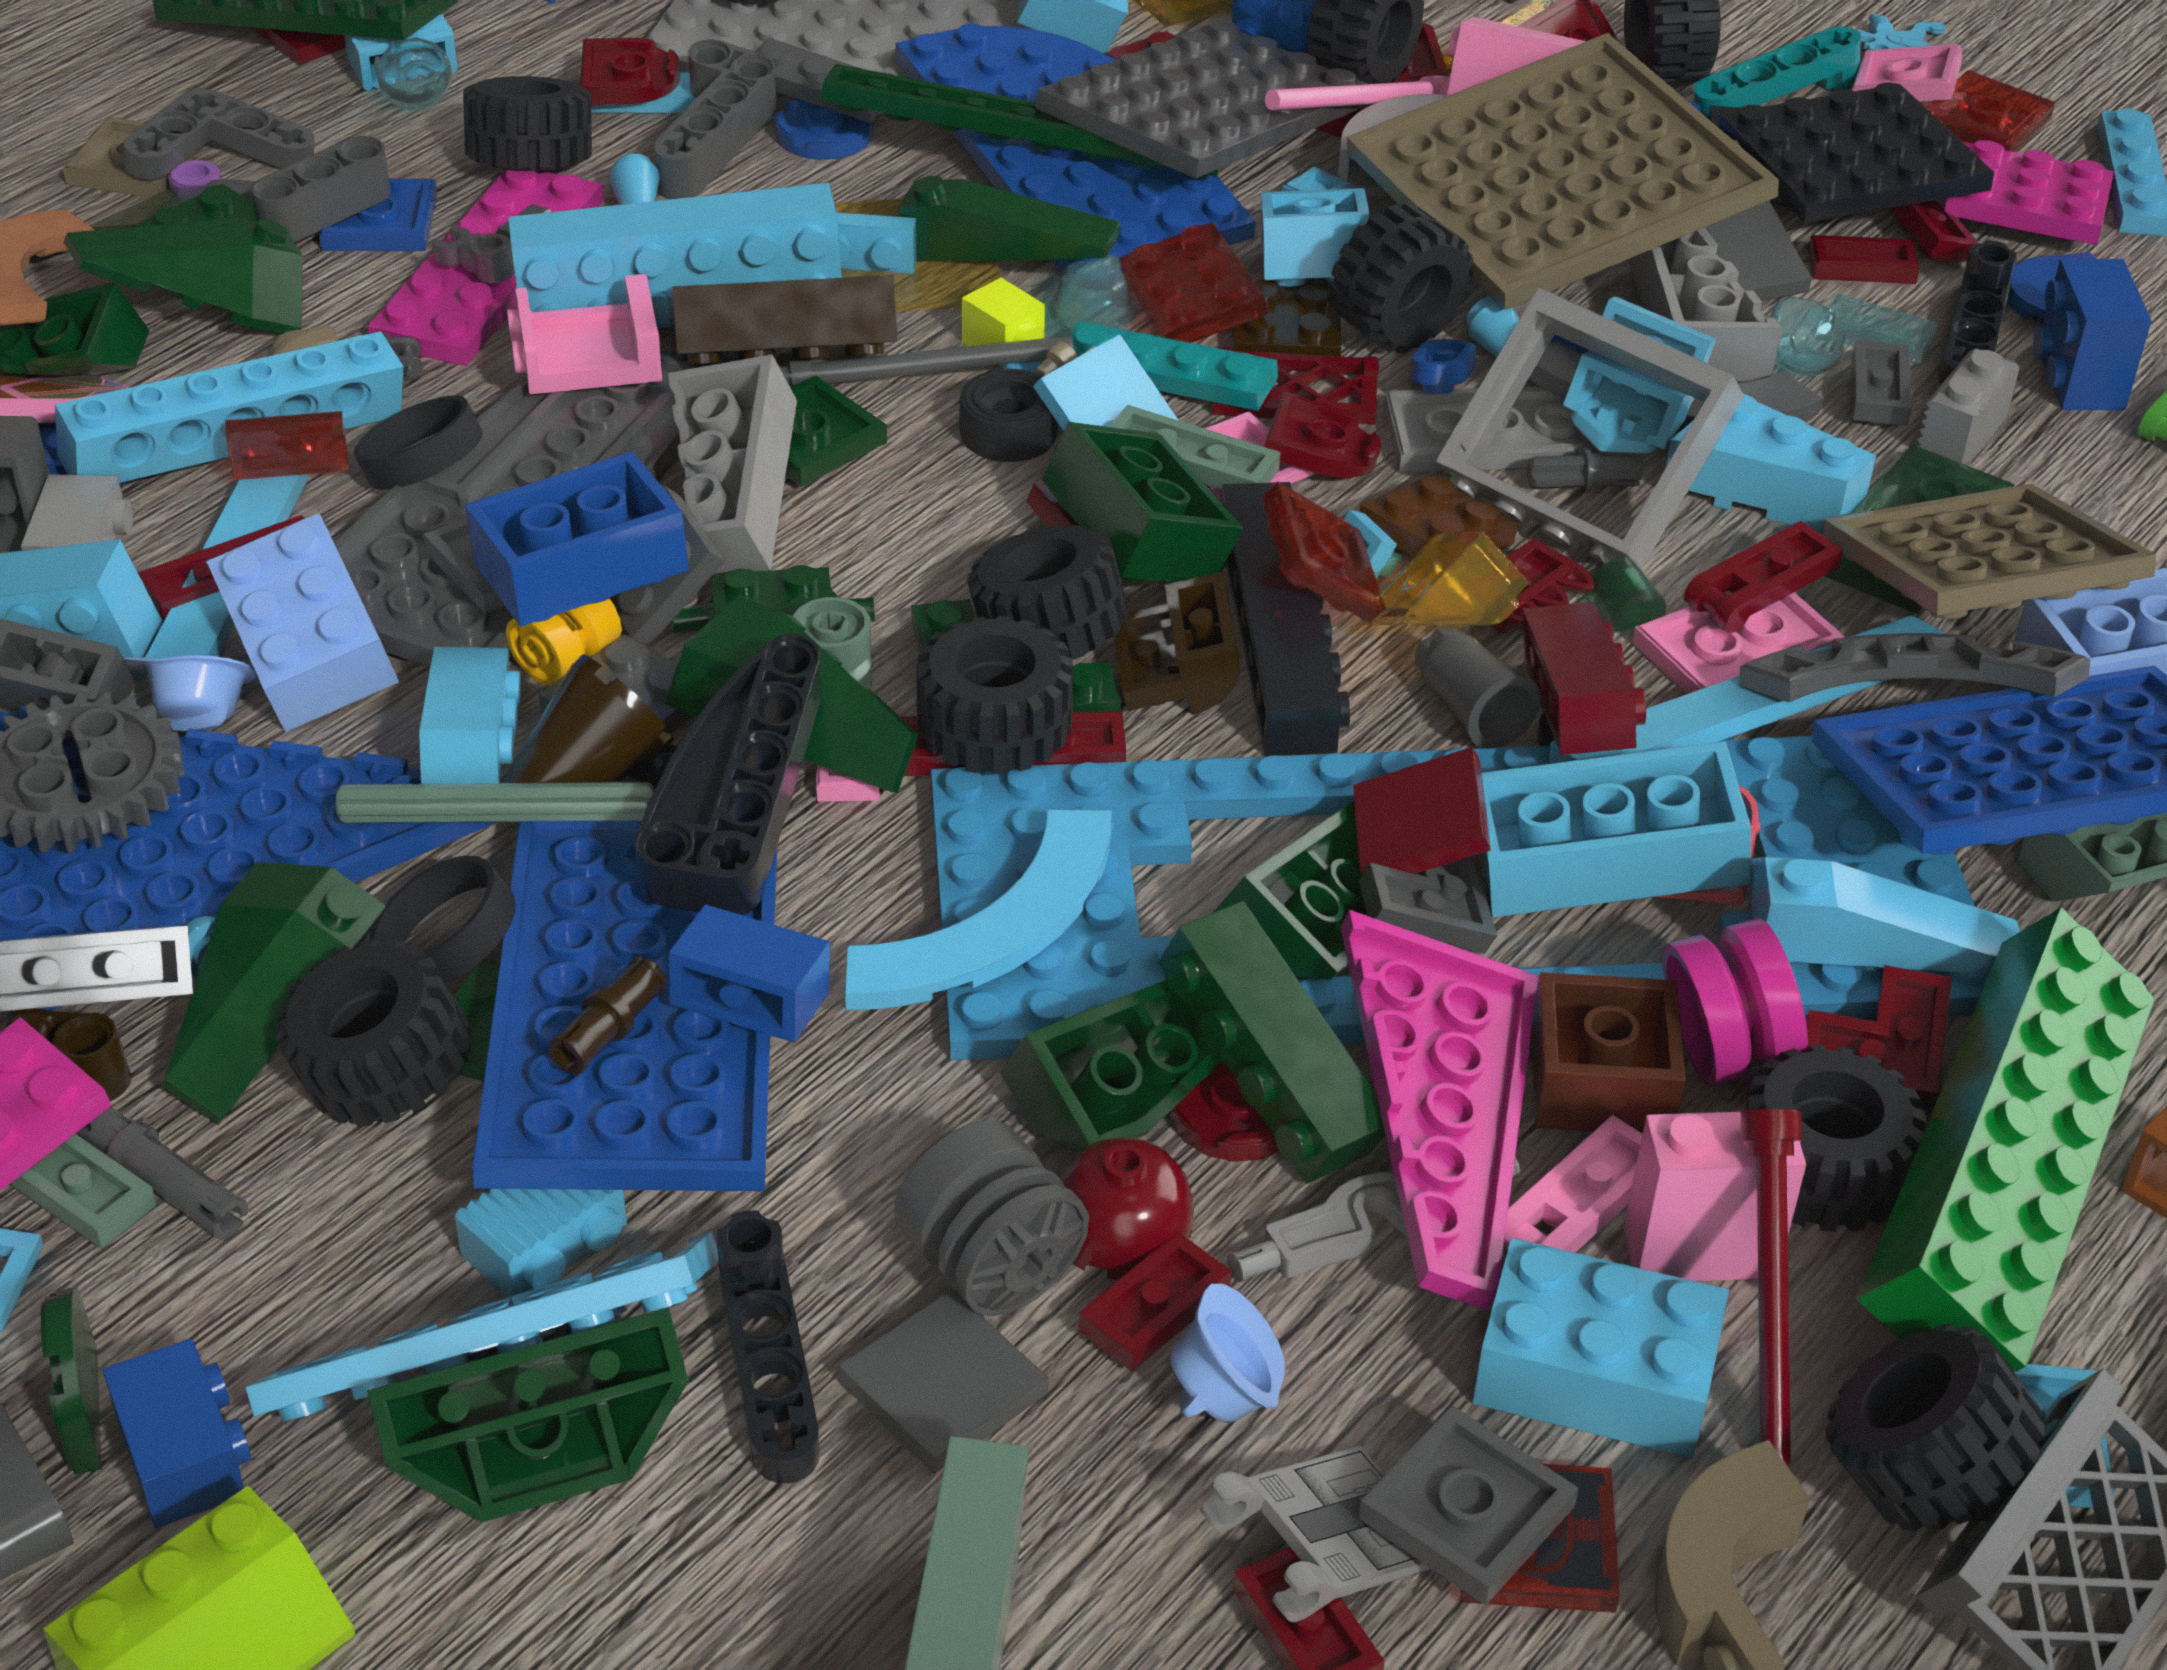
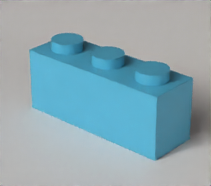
[419,647,521,784]

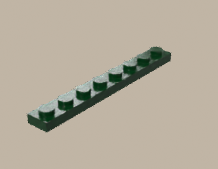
[821,64,1221,179]

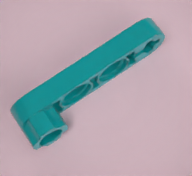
[1694,26,1861,118]

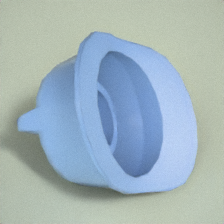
[123,655,257,733]
[1169,1284,1285,1423]

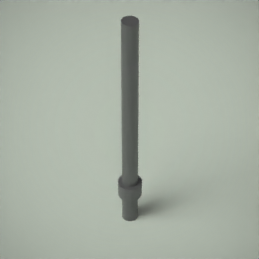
[779,335,1073,387]

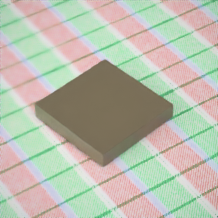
[63,117,202,197]

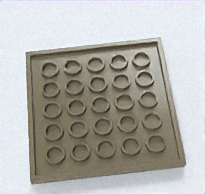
[1347,33,1779,310]

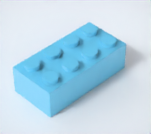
[1479,741,1751,917]

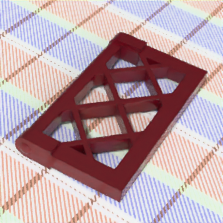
[1212,347,1379,425]

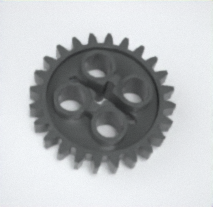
[0,691,185,853]

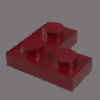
[1806,965,1952,1106]

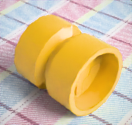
[506,598,622,686]

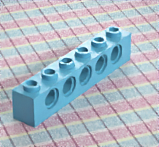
[55,331,404,483]

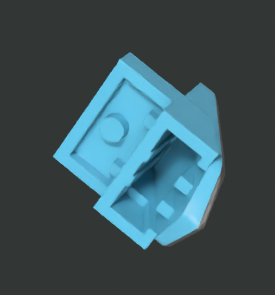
[1563,296,1717,455]

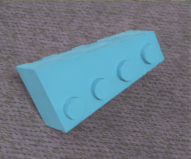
[0,539,163,678]

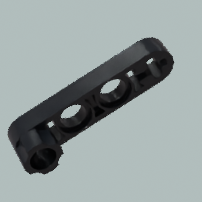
[1938,240,2017,385]
[717,1211,820,1483]

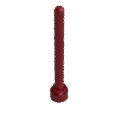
[1741,1109,1802,1467]

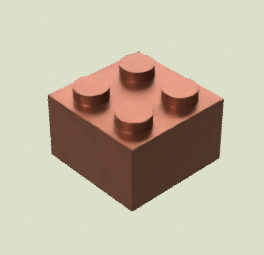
[1531,972,1686,1134]

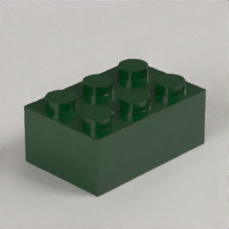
[1042,422,1243,584]

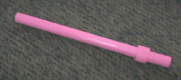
[1265,75,1445,110]

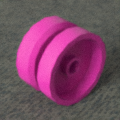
[1662,917,1808,1088]

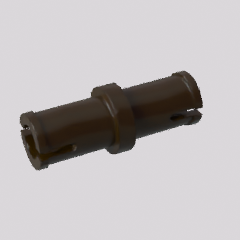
[547,956,667,1075]

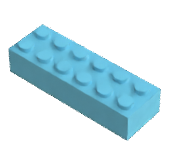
[508,183,842,328]

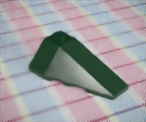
[0,282,150,376]
[161,862,386,1126]

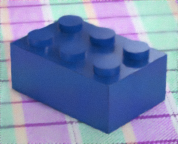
[464,451,689,627]

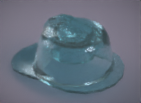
[1040,255,1139,338]

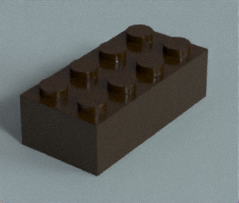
[667,275,898,364]

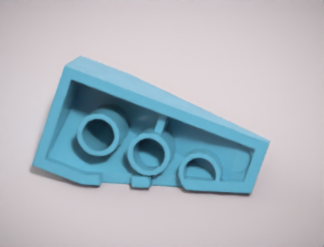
[1749,857,2020,974]

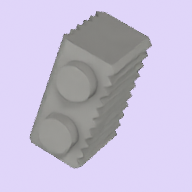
[1915,348,2020,469]

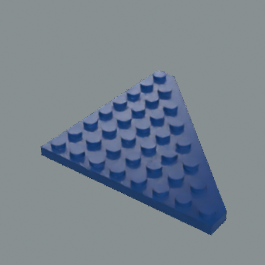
[0,706,498,1017]

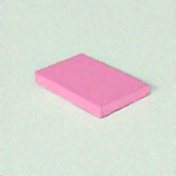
[1632,591,1845,694]

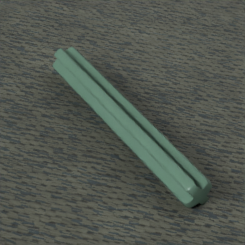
[335,782,655,823]

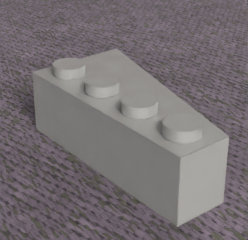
[1628,228,1783,382]
[668,354,797,574]

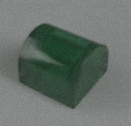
[1585,558,1666,633]

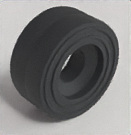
[959,369,1058,462]

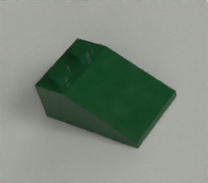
[89,184,258,299]

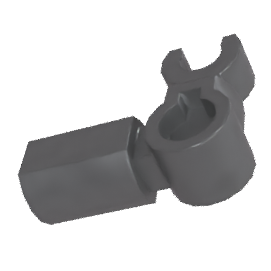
[432,204,551,283]

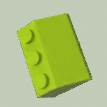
[43,1485,356,1670]

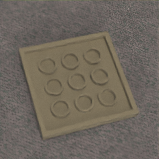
[1824,484,2156,619]

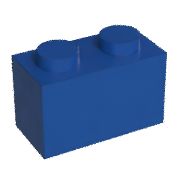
[669,904,830,1043]
[102,1338,252,1529]

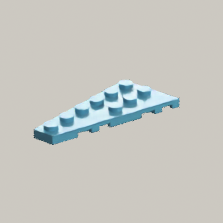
[245,1231,718,1422]

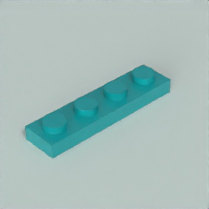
[1069,321,1278,411]

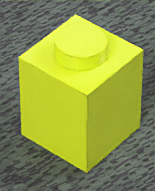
[962,277,1045,366]

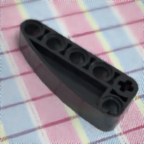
[635,634,821,915]

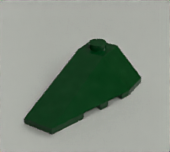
[898,176,1121,261]
[64,218,303,334]
[664,595,918,793]
[1213,801,1368,980]
[1000,980,1223,1153]

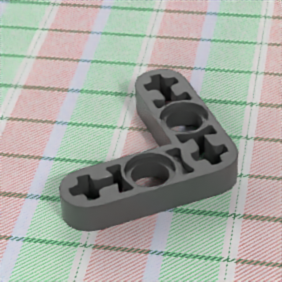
[124,88,315,179]

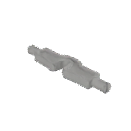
[1228,1157,1520,1282]

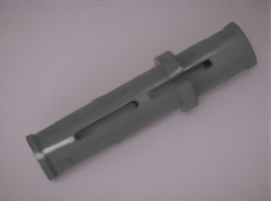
[76,1107,249,1240]

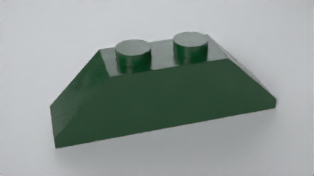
[367,1307,689,1523]

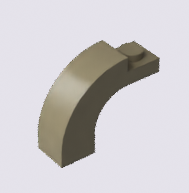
[1655,1440,1810,1670]

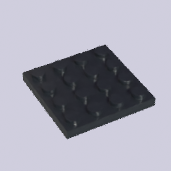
[1718,82,1994,223]

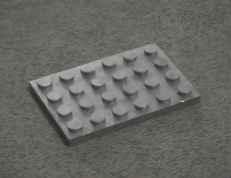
[1035,20,1370,178]

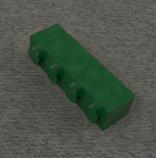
[1157,901,1385,1185]

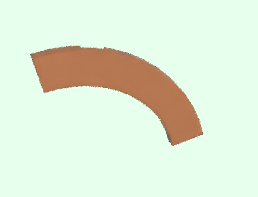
[0,210,95,326]

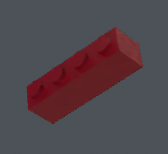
[1522,602,1646,755]

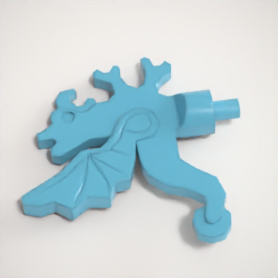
[1857,13,1946,50]

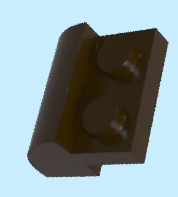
[1115,571,1240,715]

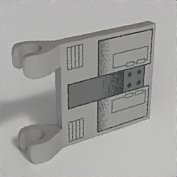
[1200,1446,1431,1622]

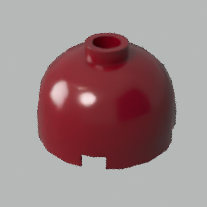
[1060,1137,1194,1280]

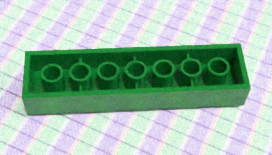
[1856,907,2155,1372]

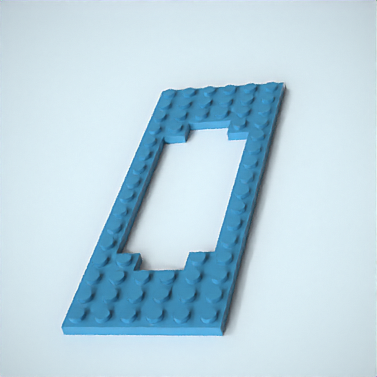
[931,736,1989,1060]

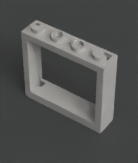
[1436,287,1744,572]

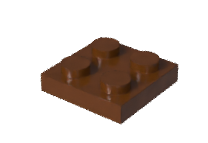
[1359,475,1519,575]

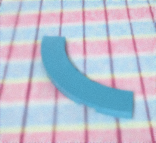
[845,810,1112,1010]

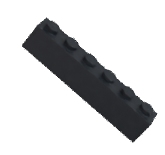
[1221,482,1350,757]

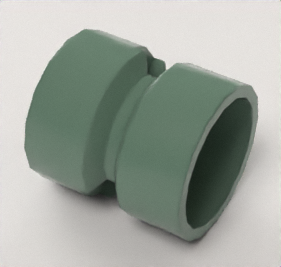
[793,597,872,689]

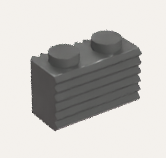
[0,416,50,551]

